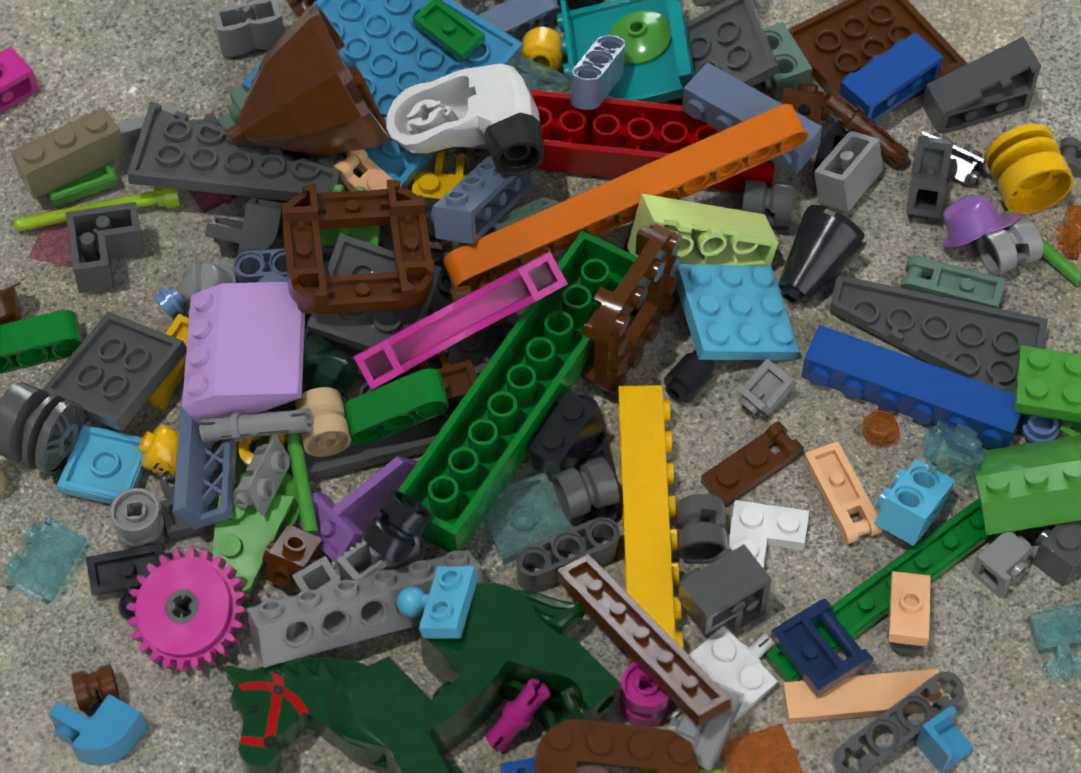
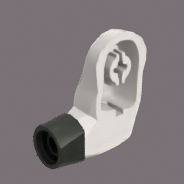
[387,63,544,176]

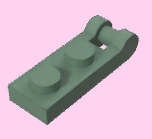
[900,256,1005,308]

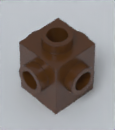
[782,83,828,125]
[262,524,322,593]

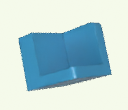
[916,705,974,773]

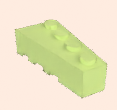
[627,194,779,266]

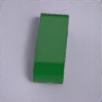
[0,310,83,374]
[344,369,449,445]

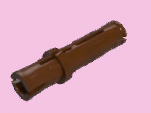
[819,88,909,167]

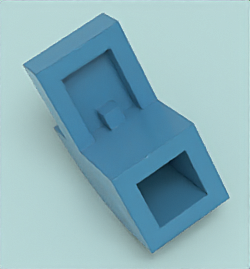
[49,694,148,766]

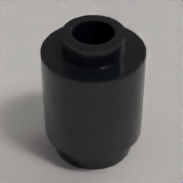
[664,350,716,403]

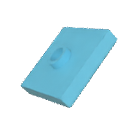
[56,424,145,504]

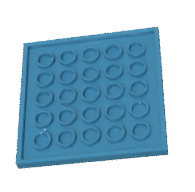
[242,0,523,188]

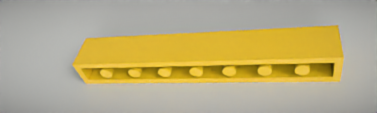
[618,385,683,667]

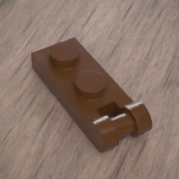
[700,421,804,507]

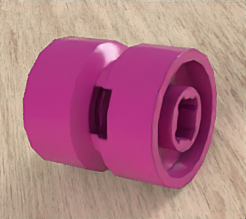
[620,662,671,728]

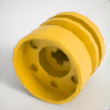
[984,123,1075,215]

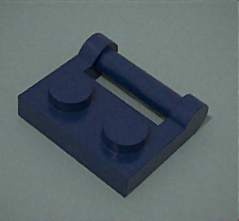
[770,599,874,697]

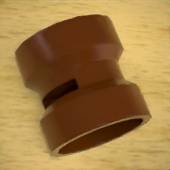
[71,663,120,711]

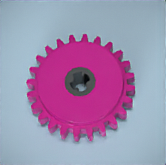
[126,548,249,672]

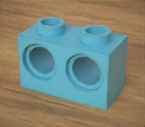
[874,459,956,546]

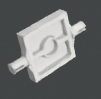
[668,626,778,722]

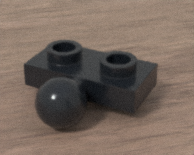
[85,543,165,621]

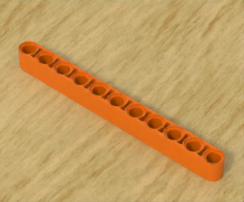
[443,104,808,290]

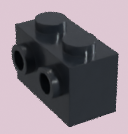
[528,391,604,478]

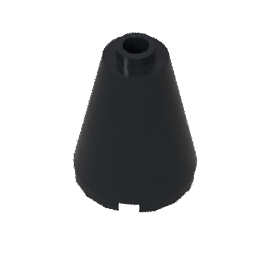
[778,204,867,305]

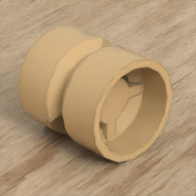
[294,387,351,457]

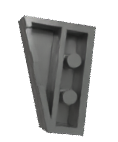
[922,36,1041,134]

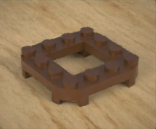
[282,180,434,314]
[581,223,682,396]
[533,719,699,773]

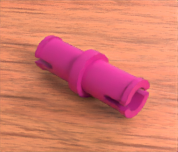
[486,679,550,751]

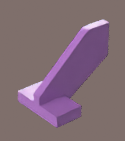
[297,456,418,565]

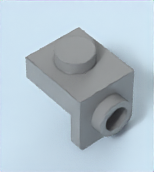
[734,359,797,416]

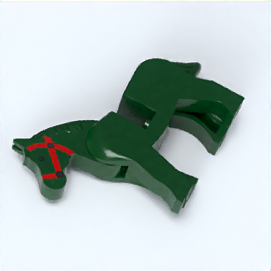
[224,583,621,773]

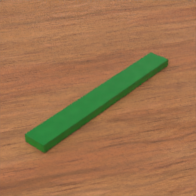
[765,499,997,682]

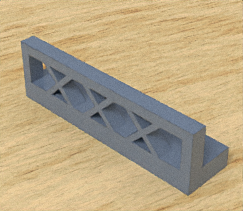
[173,391,237,530]

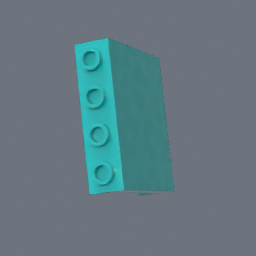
[557,0,695,103]

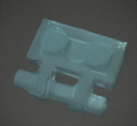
[1027,604,1081,679]

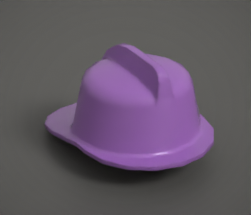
[942,195,1022,249]

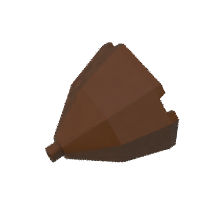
[225,3,391,156]

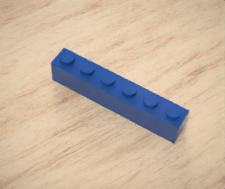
[801,325,1022,449]

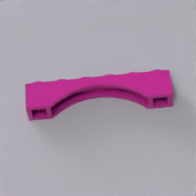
[354,251,567,390]

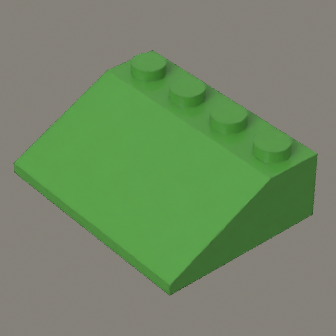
[969,435,1081,535]

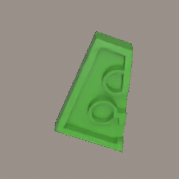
[212,495,296,607]

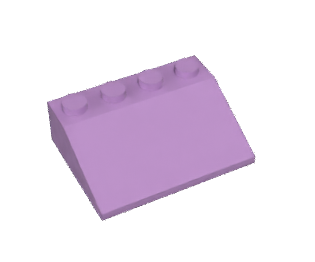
[182,282,305,426]

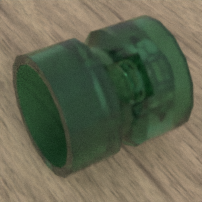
[302,334,359,396]

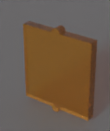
[720,723,803,773]

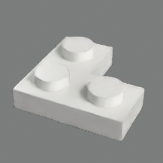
[728,500,809,568]

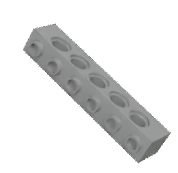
[247,550,483,668]

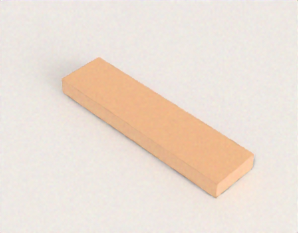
[782,669,944,724]

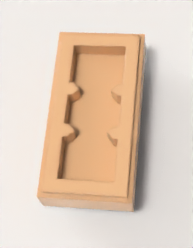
[888,571,931,647]

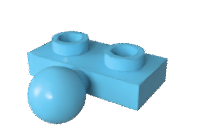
[396,566,479,639]

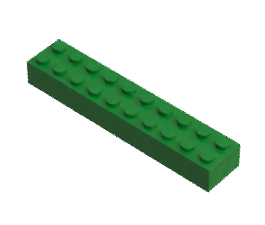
[398,231,637,552]

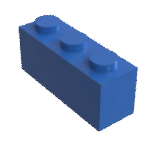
[840,33,943,122]

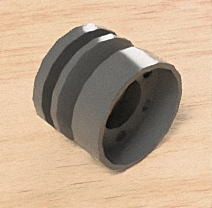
[0,381,84,475]

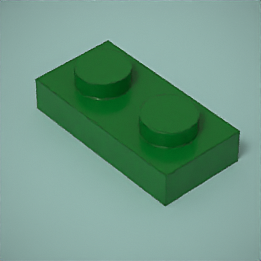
[413,0,485,63]

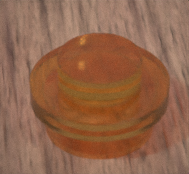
[862,410,899,446]

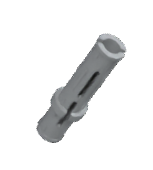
[199,408,313,442]

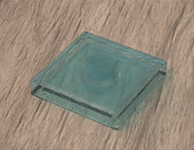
[483,472,571,565]

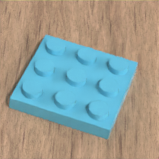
[675,264,800,360]

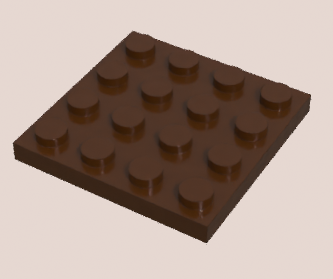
[788,0,967,109]

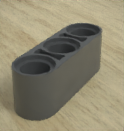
[516,517,620,592]

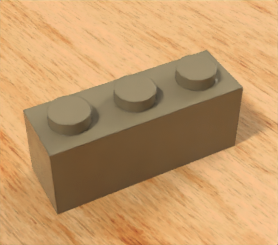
[11,107,126,199]

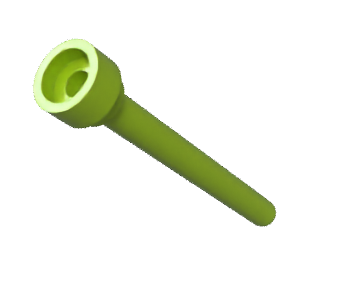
[13,187,180,231]

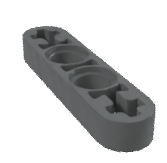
[832,671,964,773]

